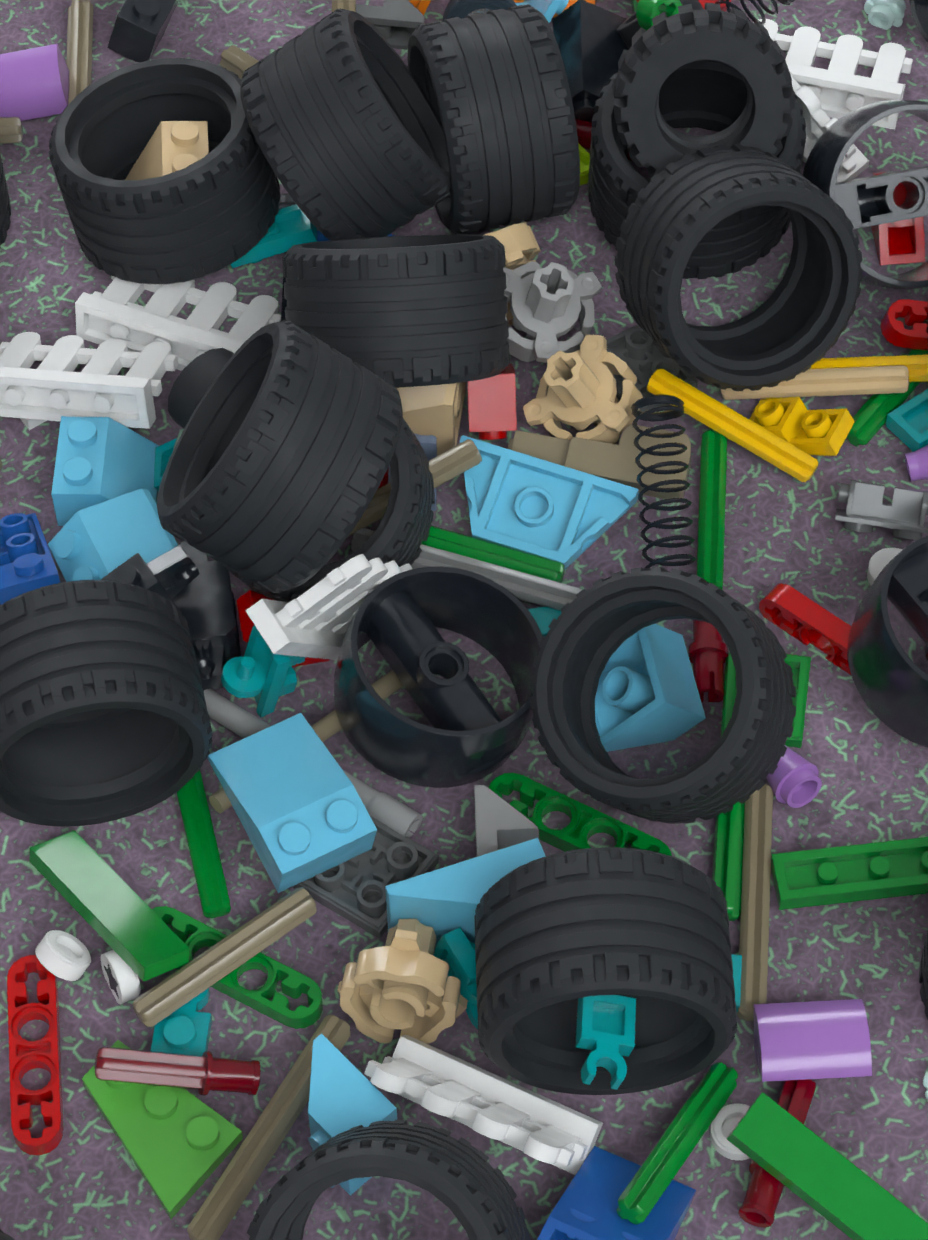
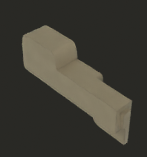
[507,424,691,499]

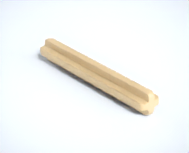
[721,365,909,400]

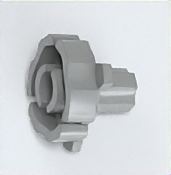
[503,261,602,363]

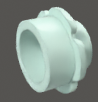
[864,0,906,30]

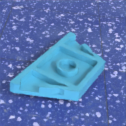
[460,435,639,569]

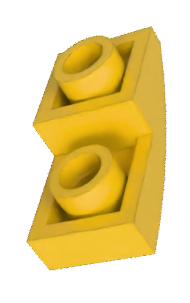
[749,397,855,456]

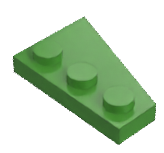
[82,1040,243,1219]

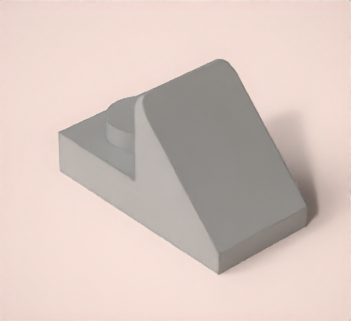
[474,785,539,857]

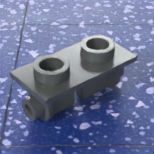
[835,480,928,540]

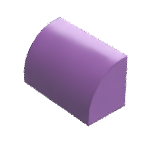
[0,44,69,121]
[753,999,872,1082]

